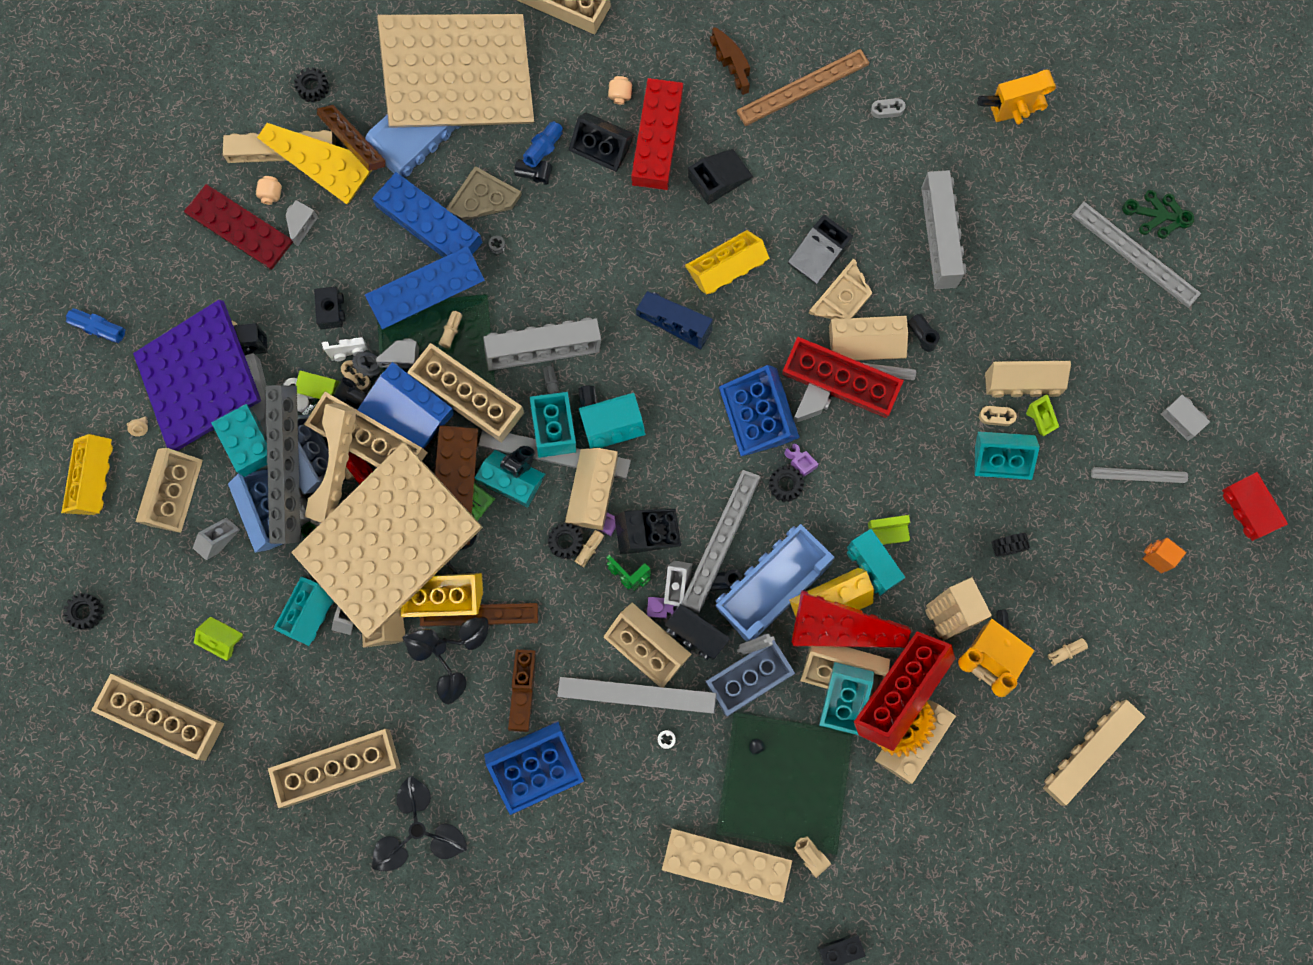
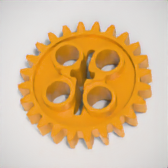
[877,702,936,757]

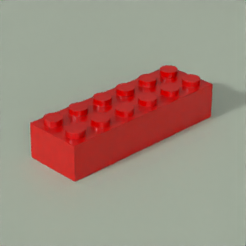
[631,78,683,190]
[782,337,904,418]
[854,632,955,751]

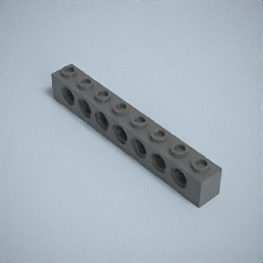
[266,385,301,544]

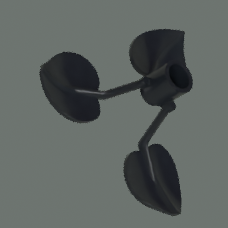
[402,617,489,705]
[371,776,467,871]

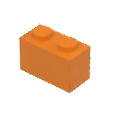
[1143,538,1187,574]

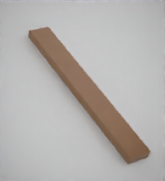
[737,49,869,126]

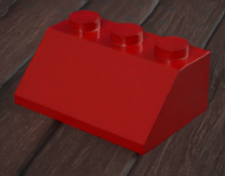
[1222,472,1288,541]

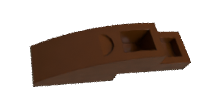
[710,27,750,95]
[508,649,536,732]

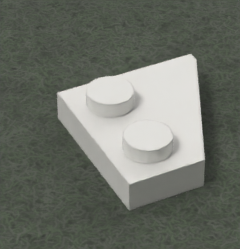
[322,337,368,361]

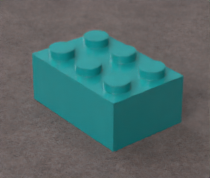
[530,392,576,458]
[211,404,268,477]
[847,529,906,596]
[819,662,874,735]

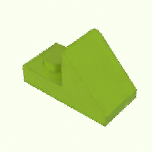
[1026,395,1059,436]

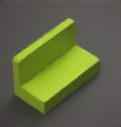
[296,371,339,399]
[868,515,910,545]
[194,617,243,661]

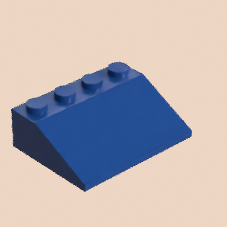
[357,362,454,449]
[719,365,800,456]
[484,722,584,815]

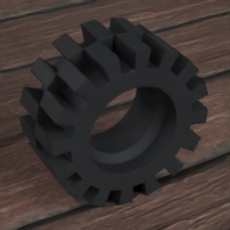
[294,67,329,103]
[769,466,804,502]
[548,523,583,559]
[991,533,1030,557]
[63,593,104,630]

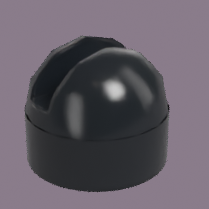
[749,738,766,756]

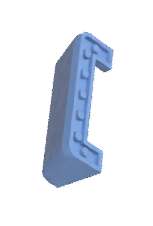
[365,115,461,177]
[716,524,834,642]

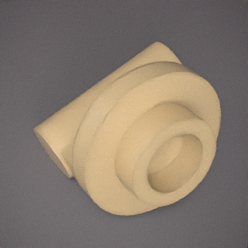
[127,416,148,436]

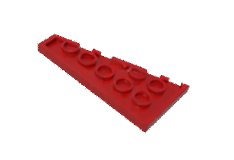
[792,590,911,648]

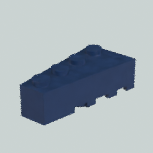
[636,291,713,350]

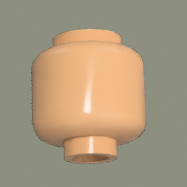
[608,76,632,105]
[256,176,282,205]

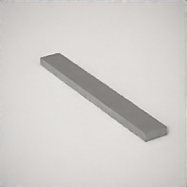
[1072,202,1201,308]
[478,430,631,479]
[681,470,761,613]
[557,677,717,714]

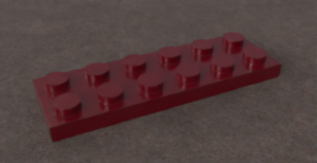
[184,184,293,270]

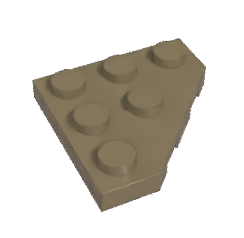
[446,166,522,221]

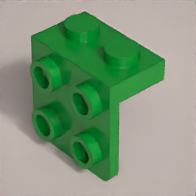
[606,555,651,591]

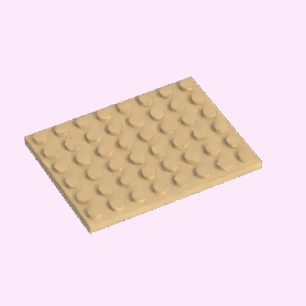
[377,14,534,128]
[291,442,483,638]

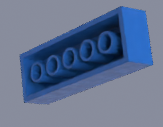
[372,172,483,257]
[365,246,485,329]

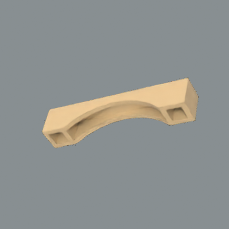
[305,403,356,523]

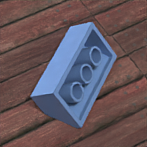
[228,469,282,552]

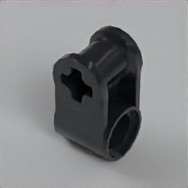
[500,446,535,478]

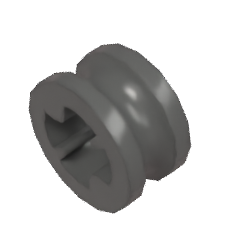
[488,235,506,254]

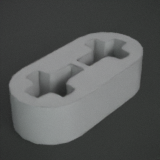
[871,98,905,118]

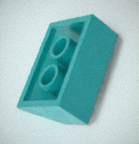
[579,393,646,449]
[975,432,1040,480]
[475,450,546,508]
[273,577,334,646]

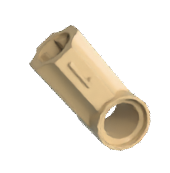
[794,837,831,878]

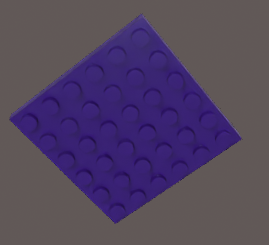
[133,300,262,451]

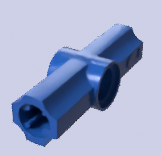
[523,121,563,167]
[66,308,125,343]

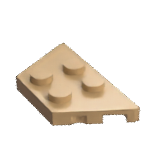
[809,259,872,319]

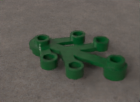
[1122,190,1194,239]

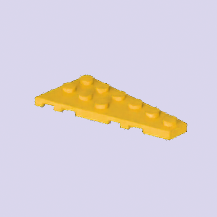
[257,123,372,205]

